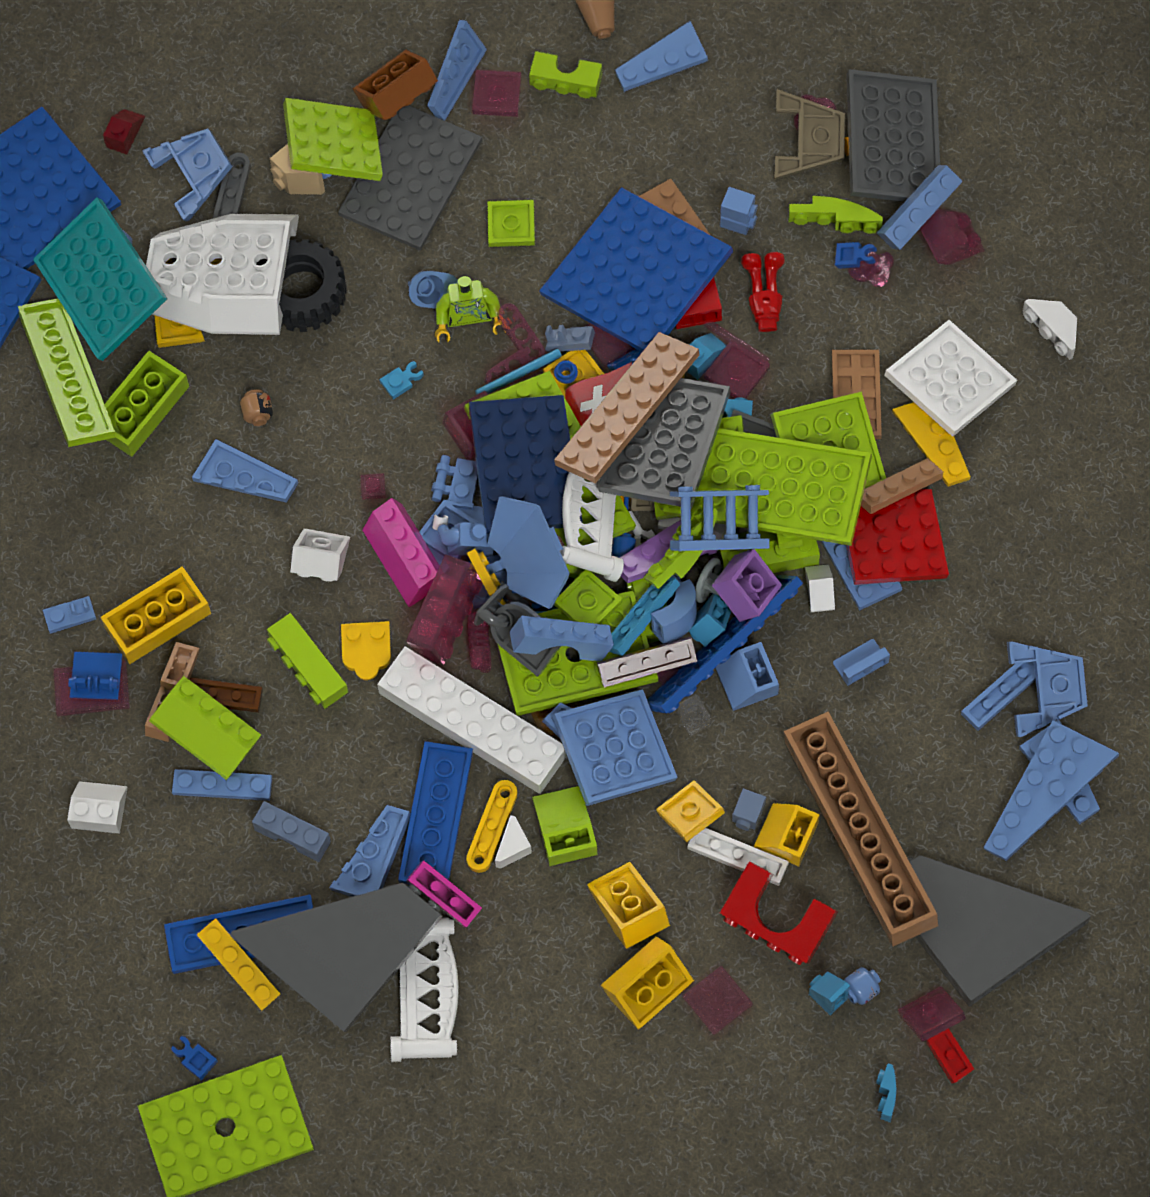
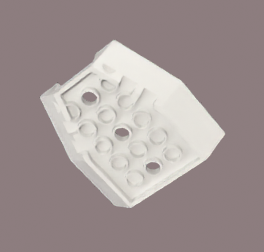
[146,214,299,335]

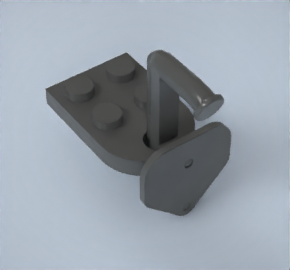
[474,581,561,677]

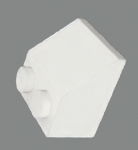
[291,528,350,581]
[67,781,127,834]

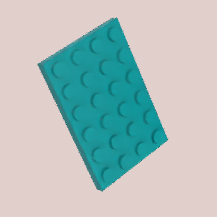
[33,198,168,361]

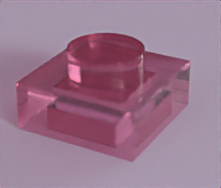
[361,473,386,500]

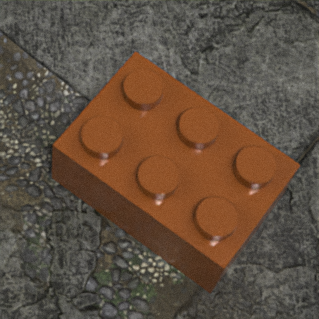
[353,50,438,120]

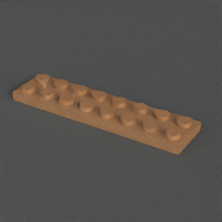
[554,332,699,484]

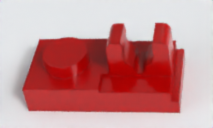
[926,1026,974,1083]

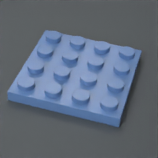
[552,689,678,806]

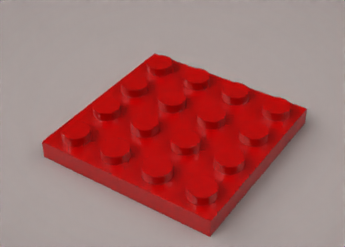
[846,489,949,585]

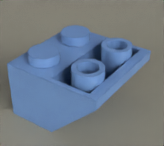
[715,642,779,711]

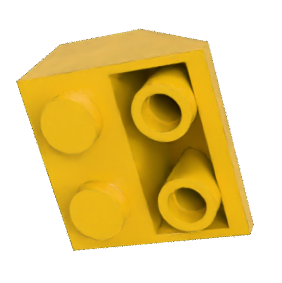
[754,803,820,866]

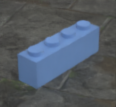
[877,165,963,250]

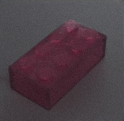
[406,554,483,665]

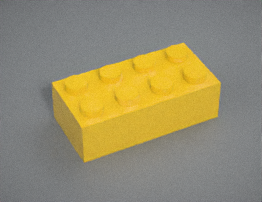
[101,566,211,665]

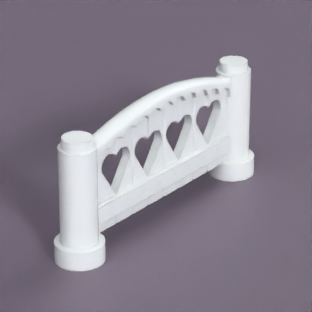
[560,472,624,582]
[391,917,459,1062]

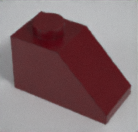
[103,109,145,155]

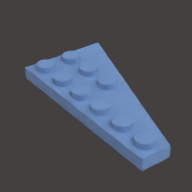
[984,720,1119,861]

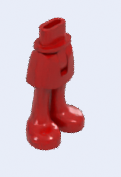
[741,252,785,332]

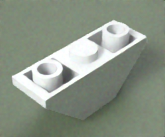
[1023,299,1077,360]

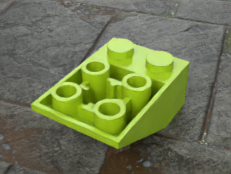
[532,786,597,866]

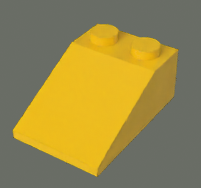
[587,862,670,949]

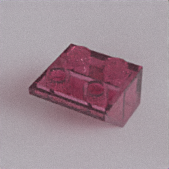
[920,209,985,265]

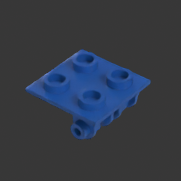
[69,652,123,700]

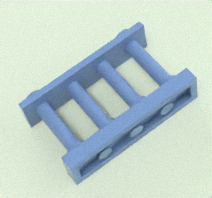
[670,485,769,551]

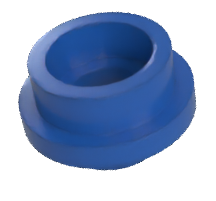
[554,361,578,384]

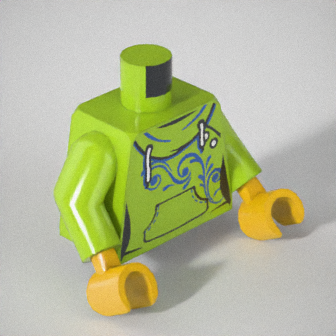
[435,276,507,342]

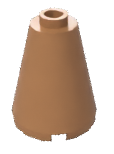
[575,0,615,39]

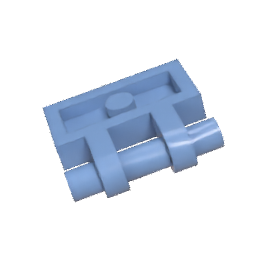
[431,455,478,503]

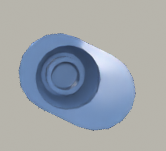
[408,271,458,309]

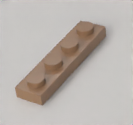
[861,458,943,514]

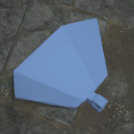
[486,496,569,609]

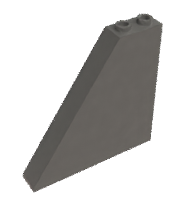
[908,855,1091,1007]
[230,883,443,1032]

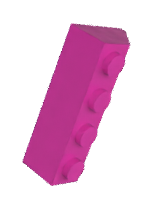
[362,498,448,607]

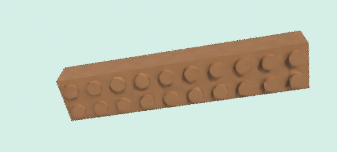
[784,712,938,946]

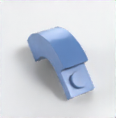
[651,574,697,644]

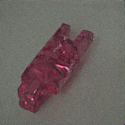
[467,611,492,673]

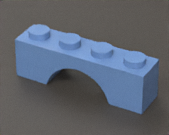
[510,616,614,661]

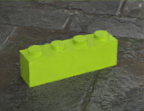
[267,613,348,709]

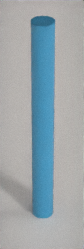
[475,348,562,399]

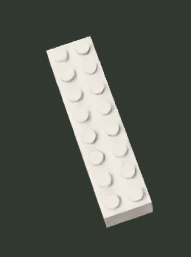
[377,646,567,794]

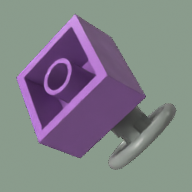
[695,549,782,622]

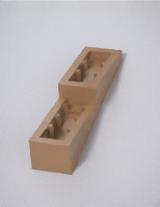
[145,642,199,742]

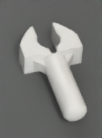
[628,511,655,547]

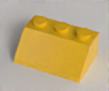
[601,937,694,1030]

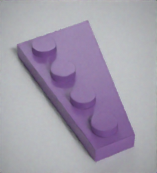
[620,520,717,583]

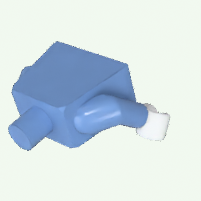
[432,515,493,556]

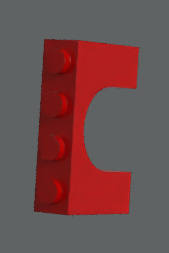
[720,861,838,965]

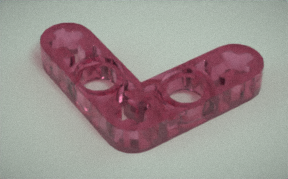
[485,304,545,385]

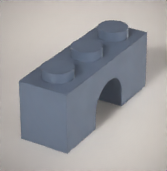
[252,801,331,862]

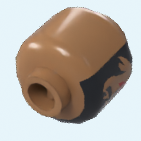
[240,390,273,426]

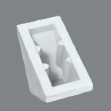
[805,565,835,612]
[495,815,532,868]

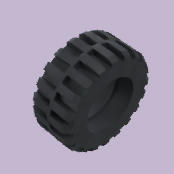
[260,239,347,332]

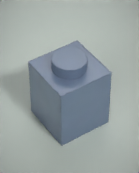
[732,788,766,831]

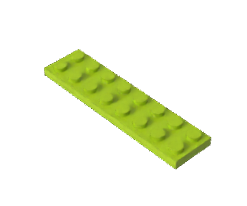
[18,298,115,447]

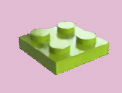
[488,200,535,247]
[554,570,622,624]

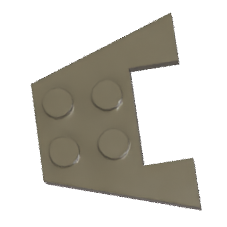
[774,89,845,180]

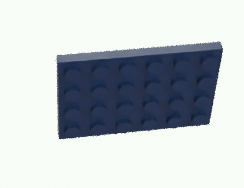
[468,395,583,534]

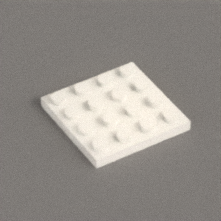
[884,320,1017,437]

